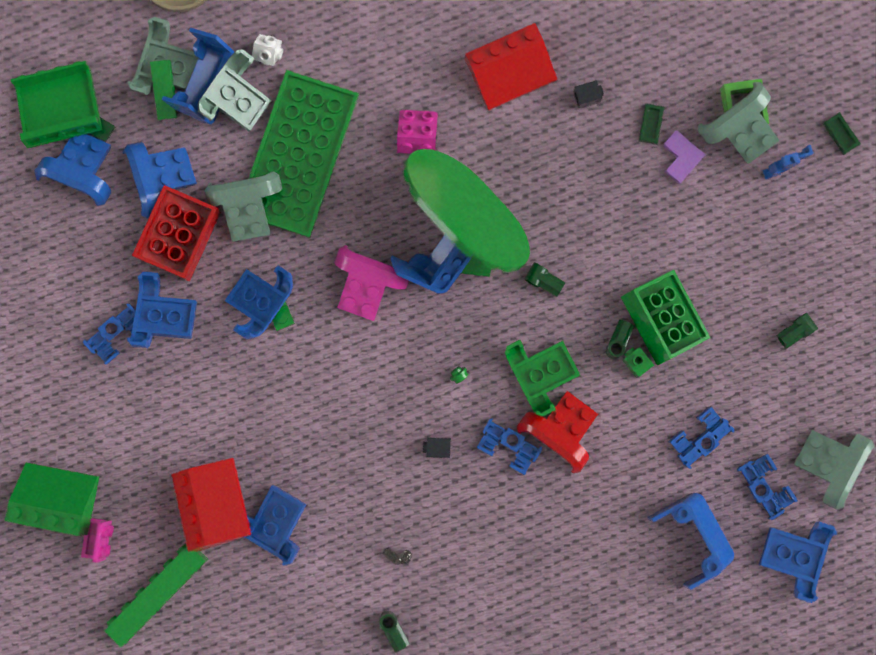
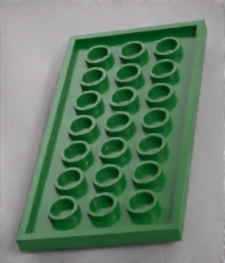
[249,70,359,238]

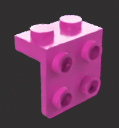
[397,110,437,154]
[81,518,114,563]

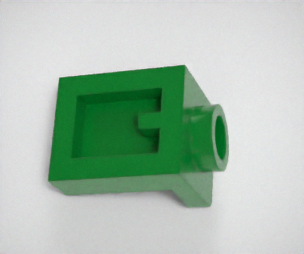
[272,302,295,331]

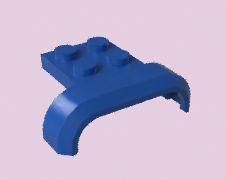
[34,134,112,206]
[122,142,196,219]
[225,265,293,339]
[127,272,197,348]
[245,485,307,566]
[759,521,837,603]

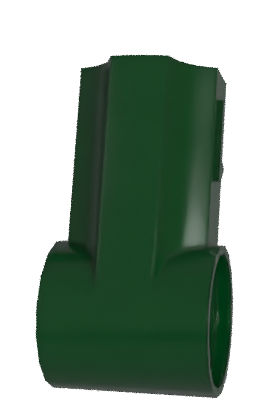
[524,262,565,297]
[776,313,818,349]
[605,319,635,359]
[379,611,410,652]

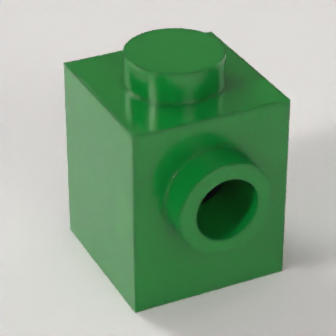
[622,347,654,378]

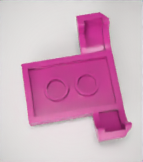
[334,245,409,321]

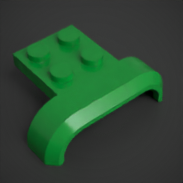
[505,340,581,417]

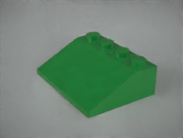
[621,270,711,366]
[5,462,99,536]

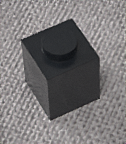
[573,80,604,109]
[423,437,451,458]

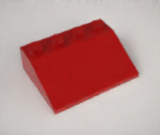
[465,23,558,111]
[132,185,221,282]
[171,458,251,552]

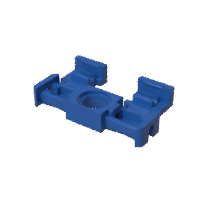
[762,145,814,180]
[83,303,136,365]
[668,407,735,469]
[477,419,542,475]
[737,454,798,520]

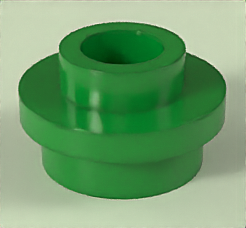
[450,366,468,384]

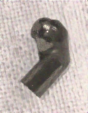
[382,546,412,565]

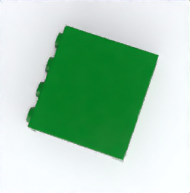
[10,61,102,149]

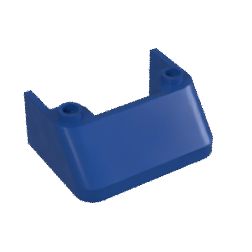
[162,28,234,124]
[390,234,473,293]
[647,493,734,590]

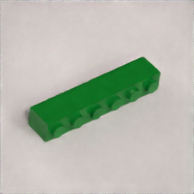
[104,544,209,648]

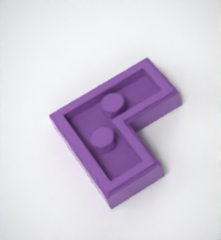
[663,130,705,184]

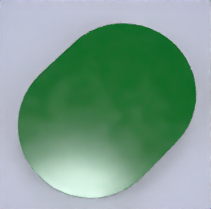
[403,149,530,272]

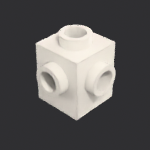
[252,34,283,66]

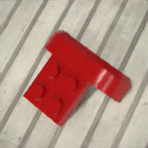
[517,391,598,473]

